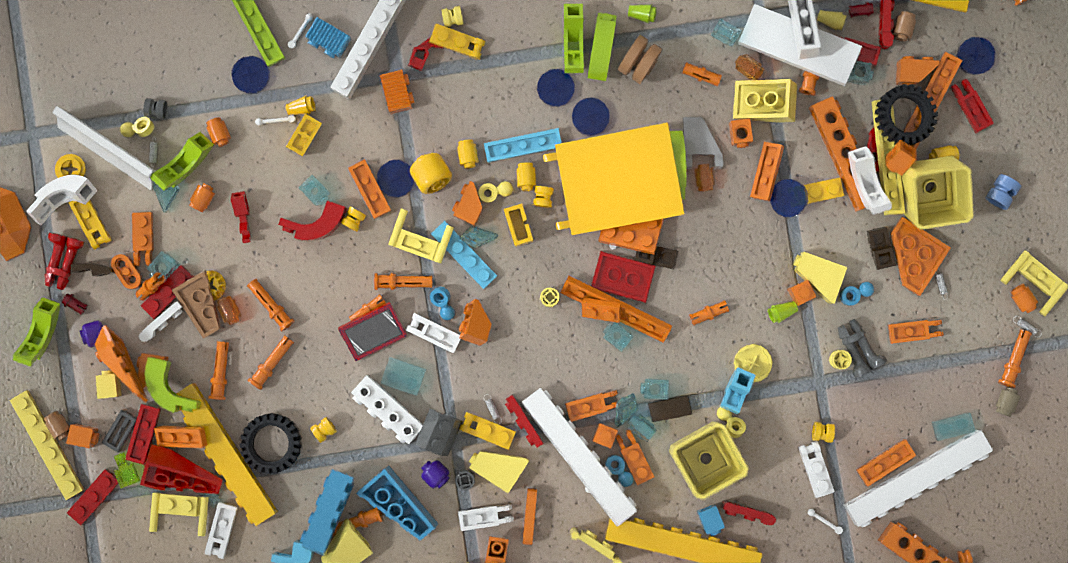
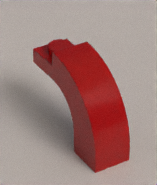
[278,201,347,241]

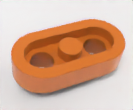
[111,254,143,289]

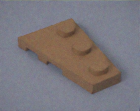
[172,270,221,339]

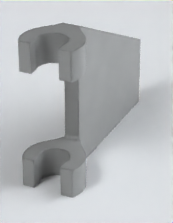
[683,117,723,169]

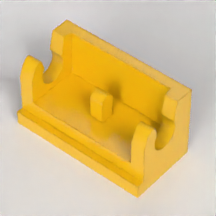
[286,114,322,156]

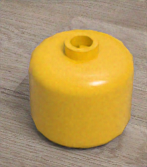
[410,153,452,194]

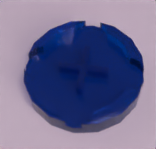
[956,37,996,75]
[231,56,270,94]
[537,69,575,107]
[572,97,610,136]
[377,160,415,198]
[770,179,808,217]

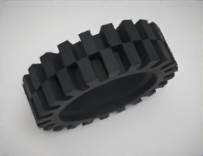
[875,84,938,146]
[240,413,302,474]

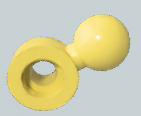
[120,117,154,137]
[478,181,513,203]
[717,407,746,438]

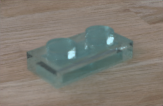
[932,412,975,441]

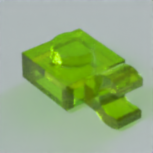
[114,452,141,488]

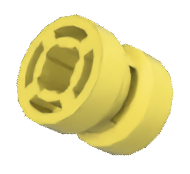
[441,6,464,27]
[540,287,560,307]
[829,350,852,369]

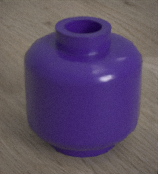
[79,320,107,348]
[421,460,450,489]

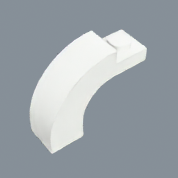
[848,146,892,215]
[26,175,97,225]

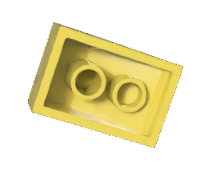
[733,79,797,122]

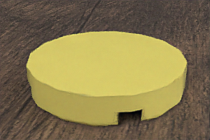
[733,344,773,383]

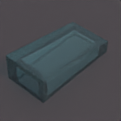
[199,493,223,508]

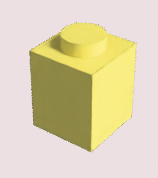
[96,370,122,399]

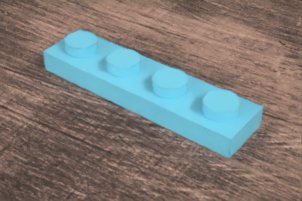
[484,128,562,163]
[431,221,497,289]

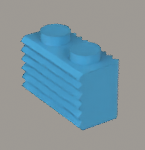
[305,17,351,59]

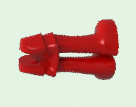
[44,232,85,290]

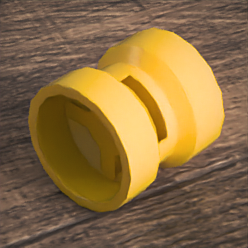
[533,186,554,208]
[341,206,366,232]
[310,416,337,443]
[812,422,835,443]

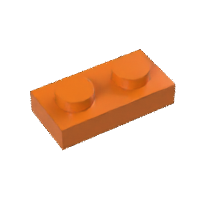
[582,297,621,323]

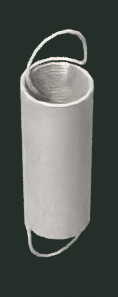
[149,136,158,167]
[936,271,948,300]
[1013,316,1042,337]
[484,394,502,424]

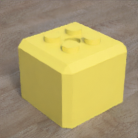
[901,156,973,229]
[669,421,748,499]

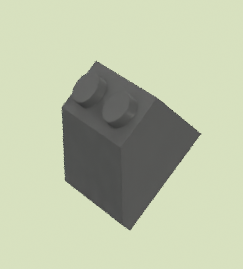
[415,408,463,456]

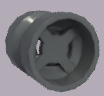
[143,98,167,119]
[455,470,475,490]

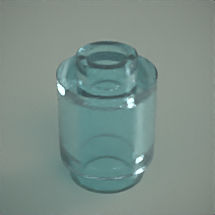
[628,414,657,442]

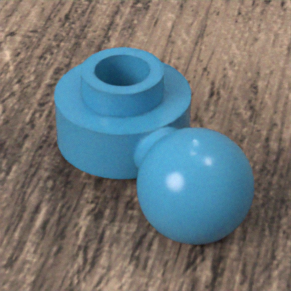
[840,282,874,306]
[430,286,455,320]
[605,455,634,487]

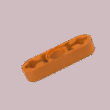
[523,488,537,545]

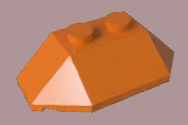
[0,187,31,261]

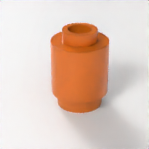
[206,117,231,147]
[189,183,215,213]
[1010,284,1038,313]

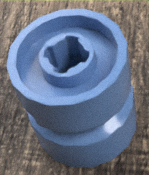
[985,174,1021,210]

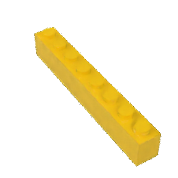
[176,383,279,526]
[605,517,762,563]

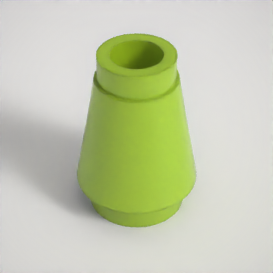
[628,5,657,23]
[768,301,798,323]

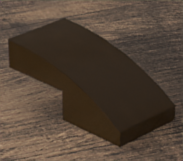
[867,227,896,270]
[634,246,678,270]
[71,263,115,277]
[648,395,692,422]

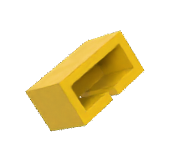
[504,203,533,247]

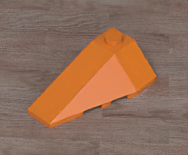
[95,325,148,402]

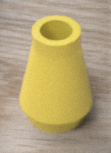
[817,10,847,31]

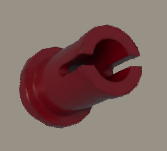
[848,2,874,18]
[61,293,88,315]

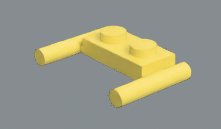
[388,209,454,263]
[1000,250,1068,316]
[149,492,209,536]
[570,527,622,563]

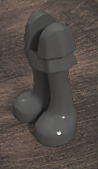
[838,319,888,378]

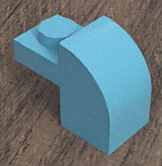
[720,368,756,414]
[271,540,314,563]

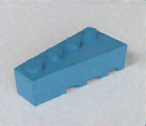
[356,466,438,541]
[300,469,354,556]

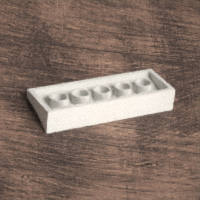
[738,4,862,86]
[52,106,156,190]

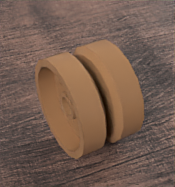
[618,35,663,84]

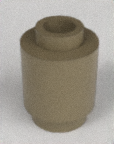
[996,387,1021,417]

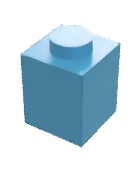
[697,504,725,536]

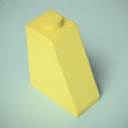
[793,252,847,304]
[469,450,529,493]
[321,518,373,563]

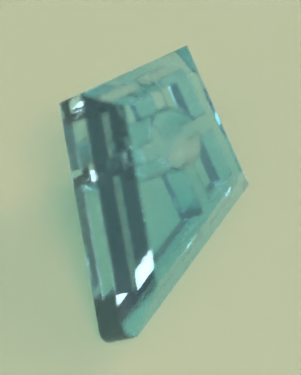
[153,184,180,213]
[460,225,498,249]
[615,393,639,428]

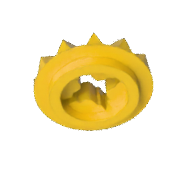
[55,154,87,178]
[206,270,226,301]

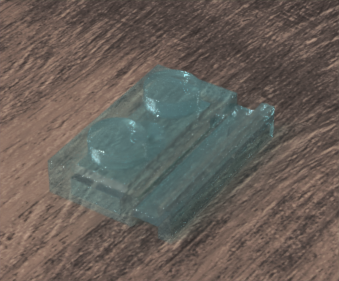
[381,357,426,396]

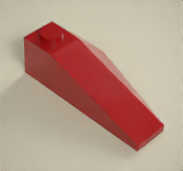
[140,444,223,494]

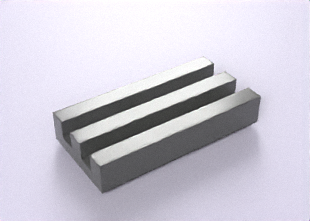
[102,410,137,453]

